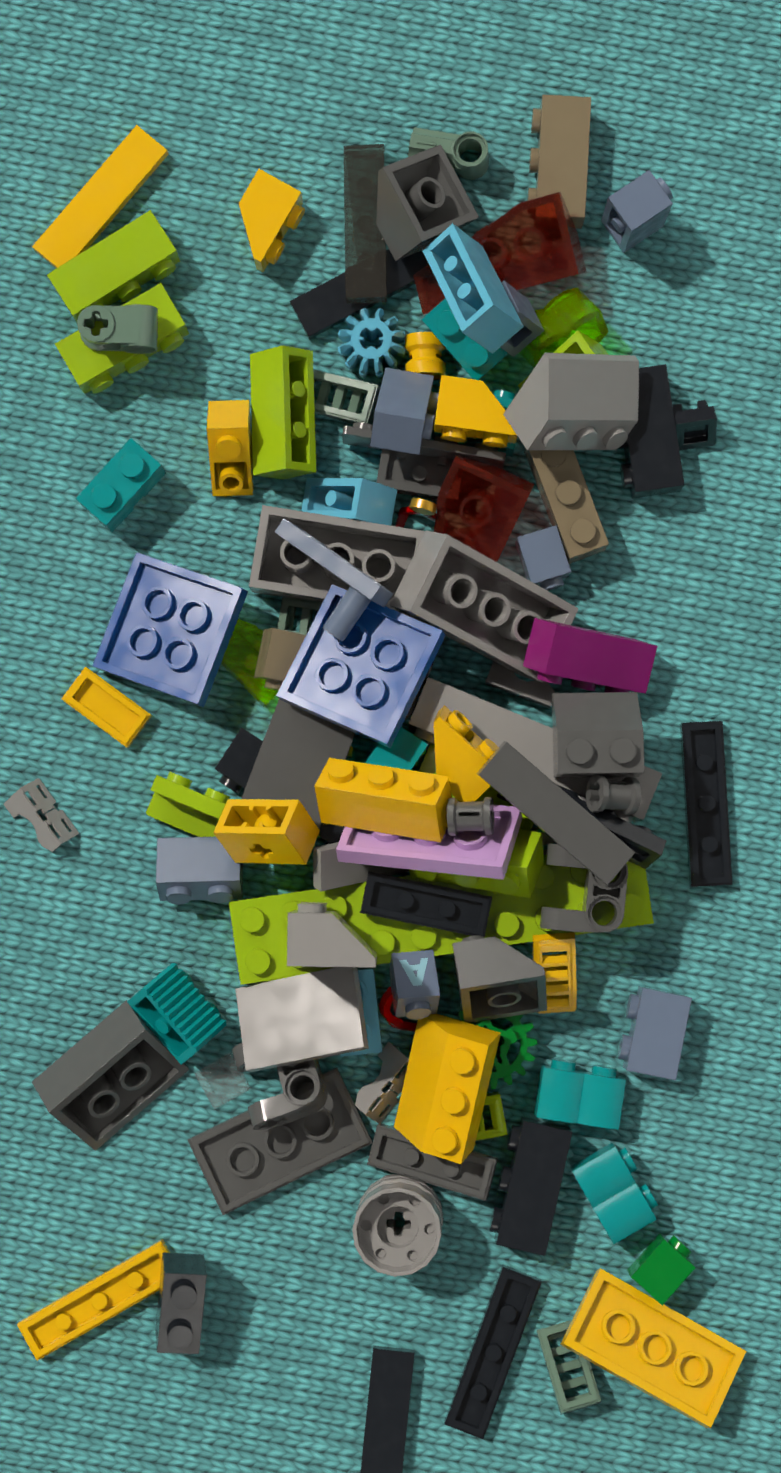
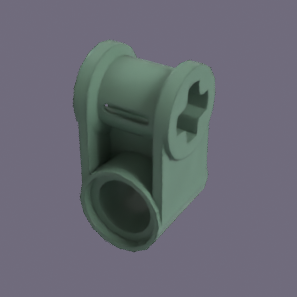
[77,304,158,354]

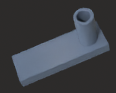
[274,518,394,641]

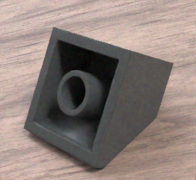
[552,692,644,778]
[453,935,547,1023]

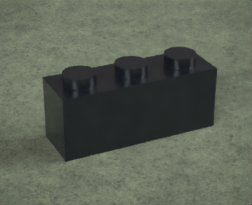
[618,364,685,499]
[489,1116,573,1256]

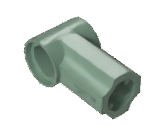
[408,127,489,180]

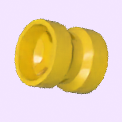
[405,332,446,380]

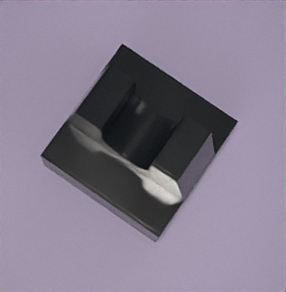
[673,400,717,451]

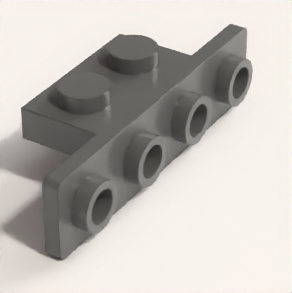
[342,422,506,503]

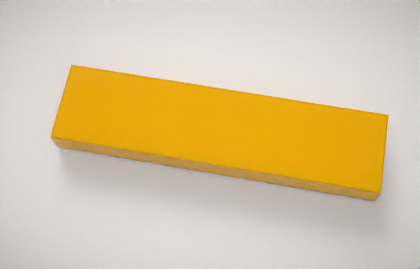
[32,125,169,269]
[17,1239,170,1361]

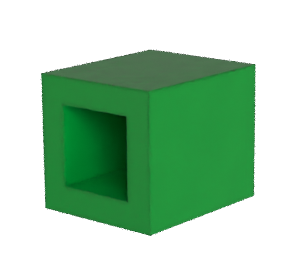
[627,1233,696,1306]

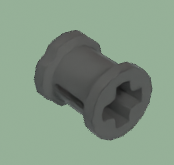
[586,775,642,815]
[447,797,494,836]

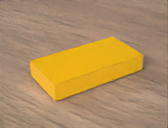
[61,666,152,748]

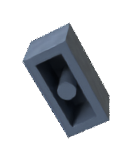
[601,170,673,253]
[370,368,439,455]
[156,836,243,904]
[618,986,692,1080]

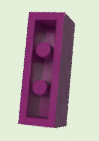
[523,618,658,694]

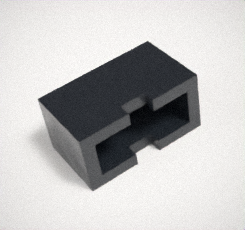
[155,1253,207,1354]

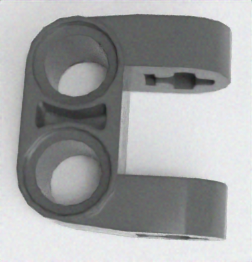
[540,844,628,932]
[232,1043,327,1130]

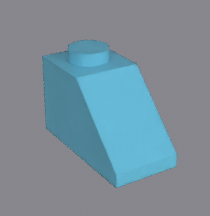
[301,478,397,526]

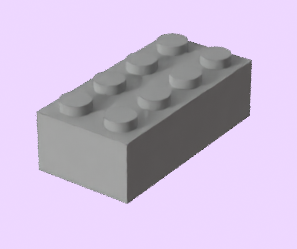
[249,505,425,617]
[389,530,579,683]

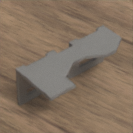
[485,662,555,708]
[3,778,79,852]
[355,1042,409,1123]

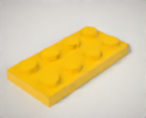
[560,1268,746,1428]

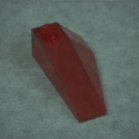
[413,192,587,315]
[434,455,534,562]

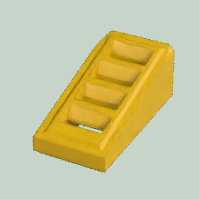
[533,932,577,1014]

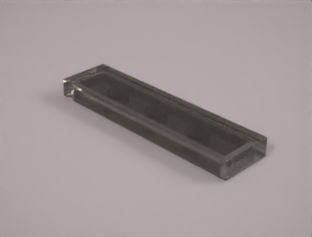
[343,144,387,304]

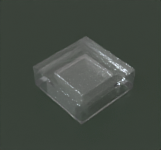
[194,1052,251,1110]

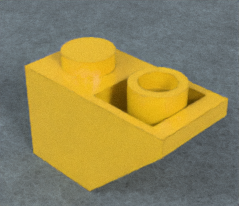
[239,169,305,272]
[434,375,517,448]
[206,400,253,496]
[433,705,498,802]

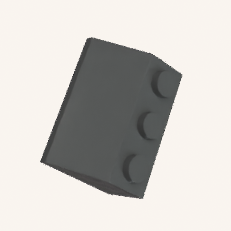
[32,1000,189,1151]

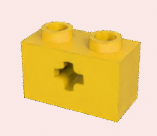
[213,799,320,865]

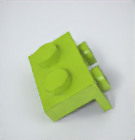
[146,772,230,837]

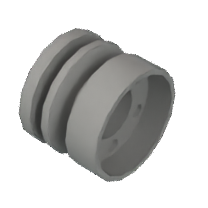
[352,1174,444,1277]

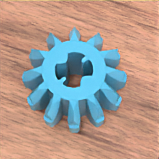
[338,308,406,378]

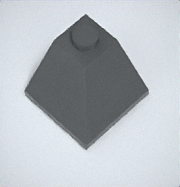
[376,144,479,261]

